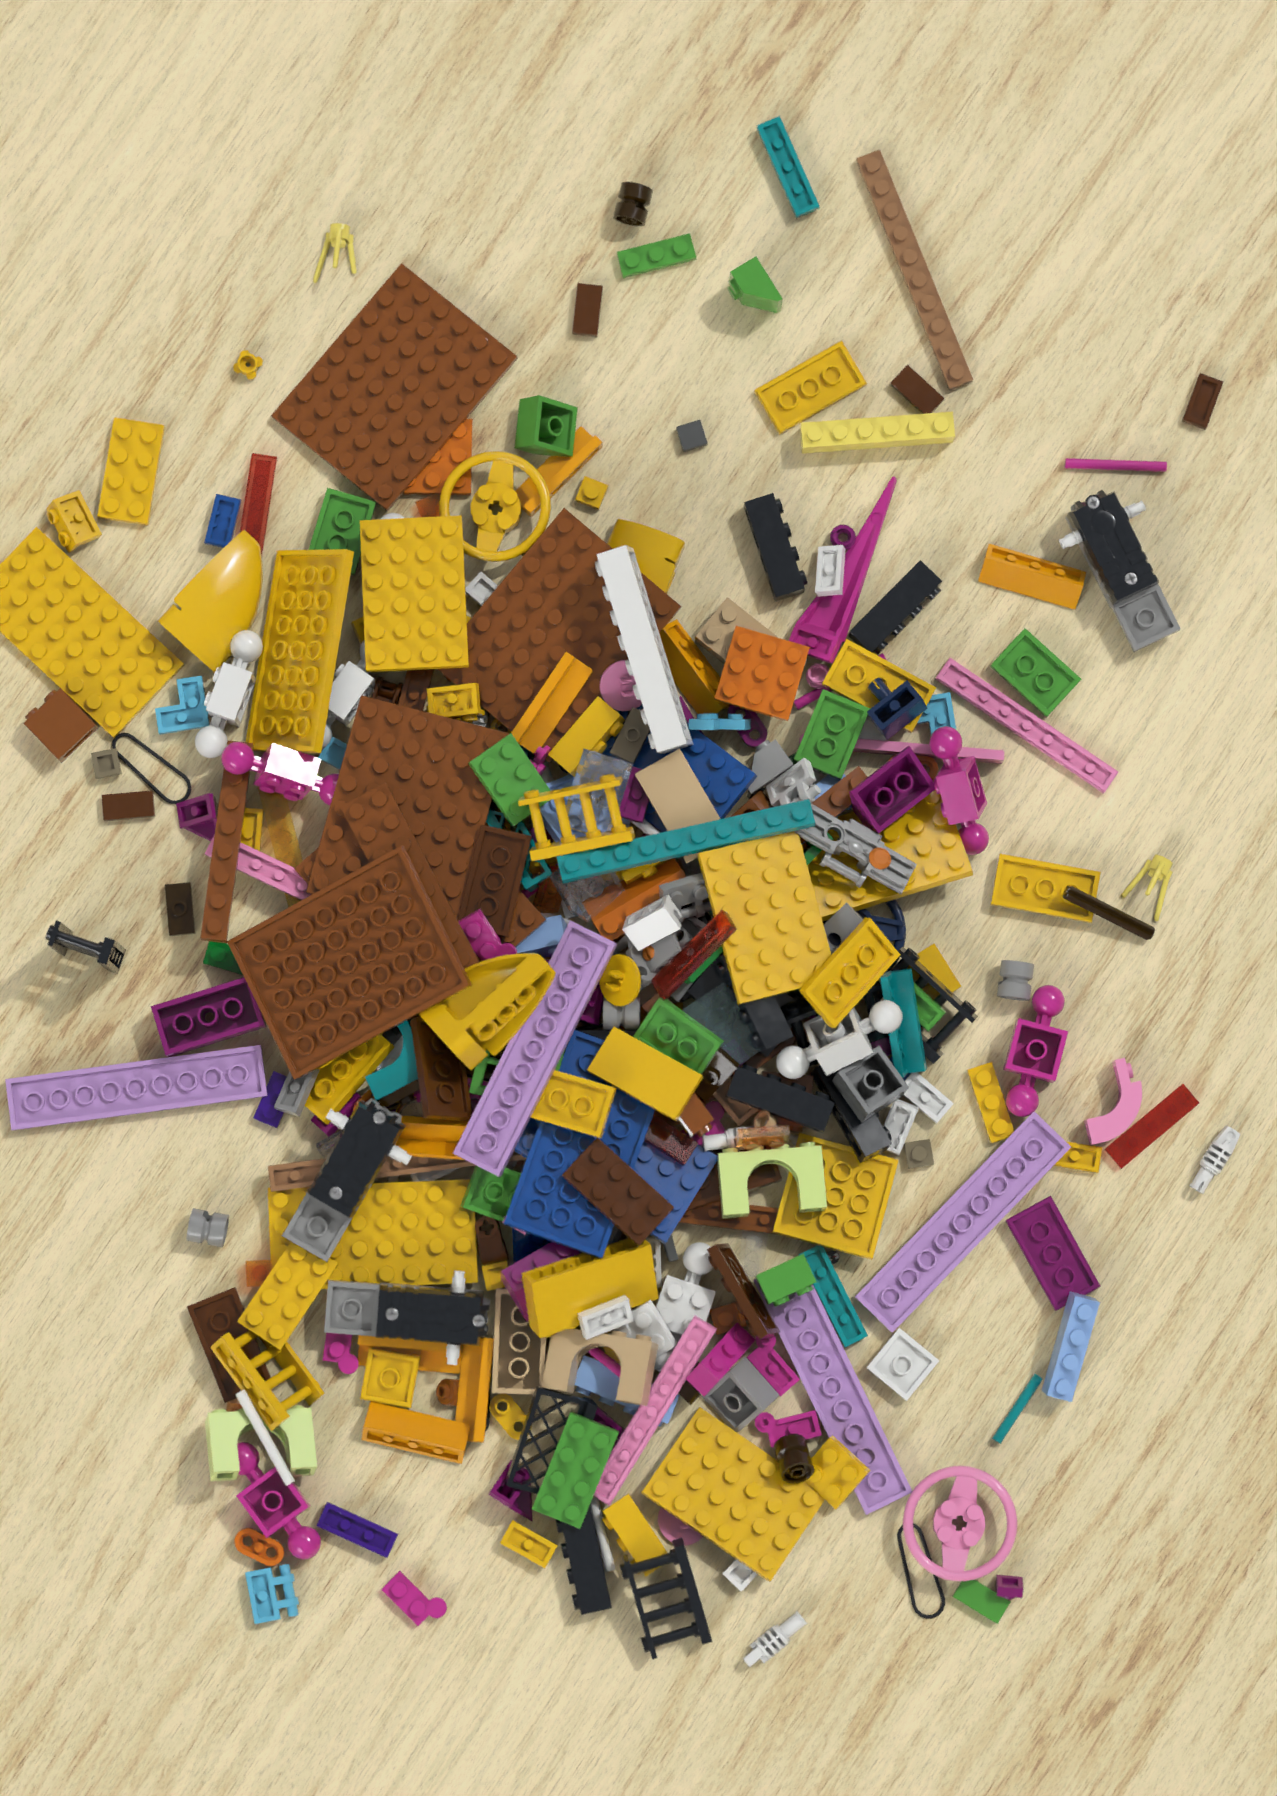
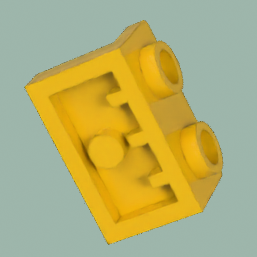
[46,490,102,553]
[427,683,485,722]

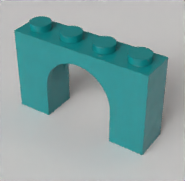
[365,1018,418,1101]

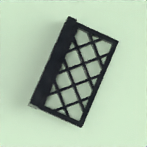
[505,1386,598,1494]

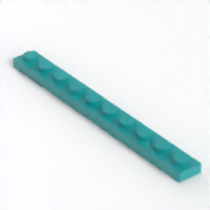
[557,799,815,884]

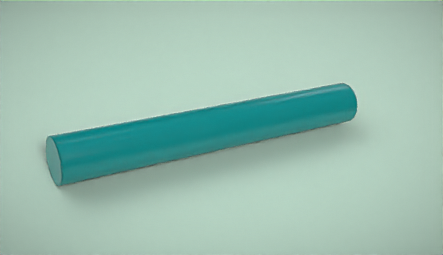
[992,1373,1043,1444]

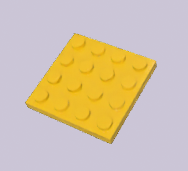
[772,1133,899,1260]

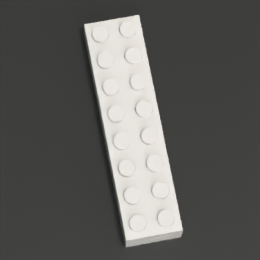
[595,545,693,754]

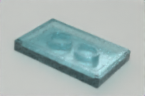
[682,982,760,1064]

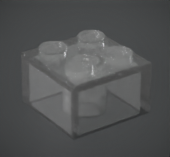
[549,868,625,922]

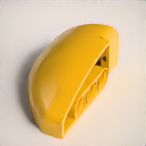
[607,519,685,594]
[158,530,263,673]
[419,953,555,1071]

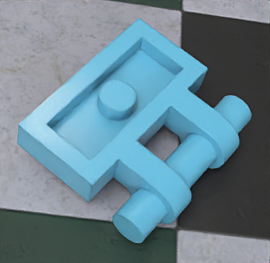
[245,1564,299,1624]

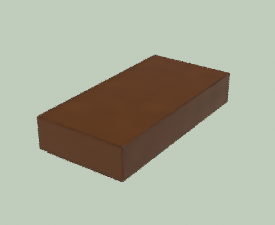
[572,283,603,337]
[890,364,945,414]
[1182,373,1224,430]
[102,790,155,821]

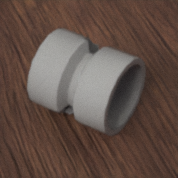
[997,960,1034,1001]
[603,997,641,1030]
[187,1208,229,1247]

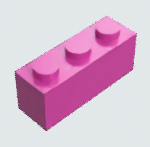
[685,1322,756,1396]

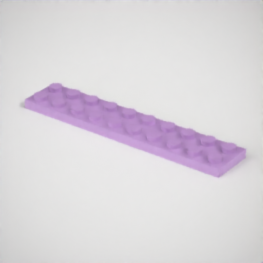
[453,920,617,1177]
[5,1045,268,1131]
[855,1111,1071,1333]
[753,1279,912,1515]

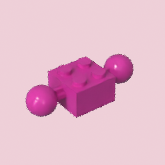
[929,726,989,855]
[221,742,339,805]
[1003,985,1068,1117]
[236,1442,321,1560]

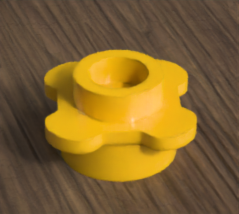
[233,350,263,380]

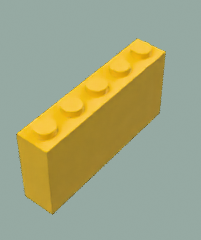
[522,1238,659,1338]

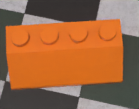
[582,858,686,943]

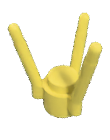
[313,223,357,283]
[1121,854,1173,922]

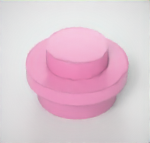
[806,664,830,689]

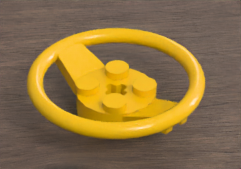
[439,451,551,562]

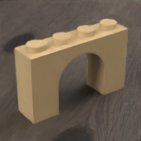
[542,1328,658,1406]

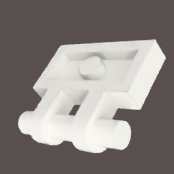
[766,758,821,807]

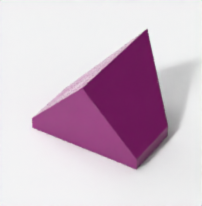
[176,793,218,841]
[488,1460,533,1522]

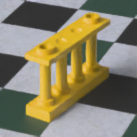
[518,774,635,861]
[210,1330,325,1431]

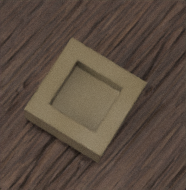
[91,748,122,779]
[904,1139,934,1169]

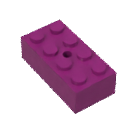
[151,977,267,1057]

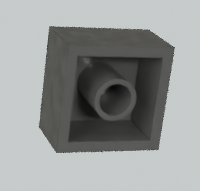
[832,1046,909,1123]

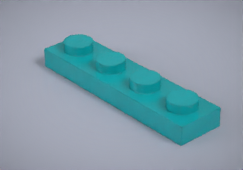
[756,116,820,219]
[798,1245,868,1347]

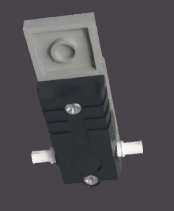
[1059,490,1181,652]
[282,1098,412,1262]
[324,1270,490,1365]

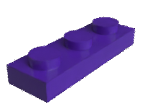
[316,1502,398,1558]

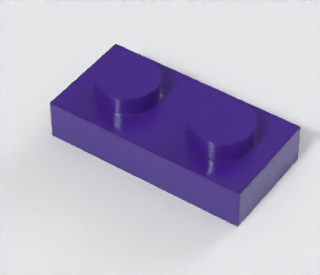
[253,1071,287,1129]

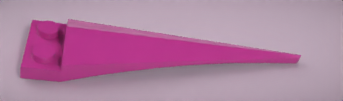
[789,476,897,664]

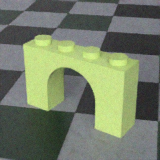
[717,1142,827,1219]
[205,1405,317,1481]

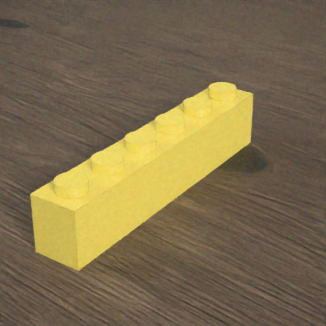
[800,412,955,454]

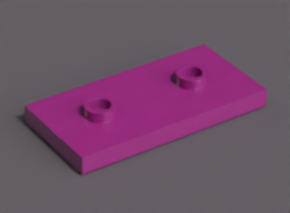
[1005,1196,1101,1311]

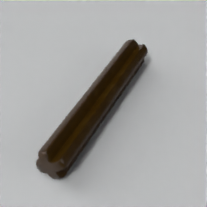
[1063,886,1155,940]

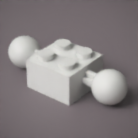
[195,630,263,758]
[322,640,375,749]
[776,1000,902,1079]
[654,1242,716,1372]

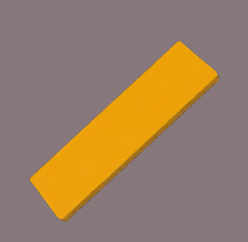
[515,427,603,518]
[978,544,1086,609]
[660,619,730,714]
[512,652,593,754]
[395,1116,469,1160]
[358,1335,463,1374]
[455,1337,494,1443]
[361,1401,471,1464]

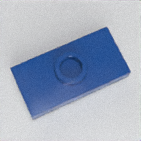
[204,494,242,548]

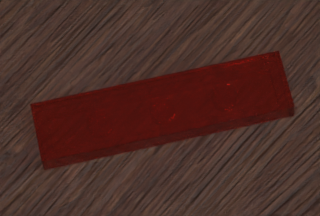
[240,453,278,557]
[651,910,737,1000]
[1104,1084,1199,1169]

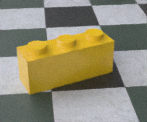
[548,696,625,779]
[601,1493,668,1576]

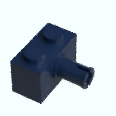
[867,678,928,740]

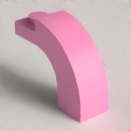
[1084,1058,1142,1145]

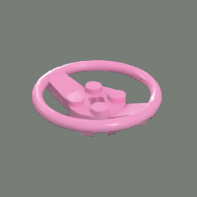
[903,1466,1017,1581]

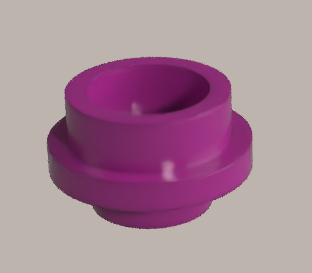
[830,525,856,550]

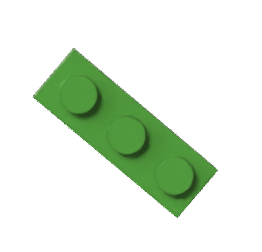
[617,233,696,278]

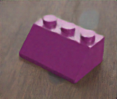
[849,746,935,833]
[501,1242,581,1322]

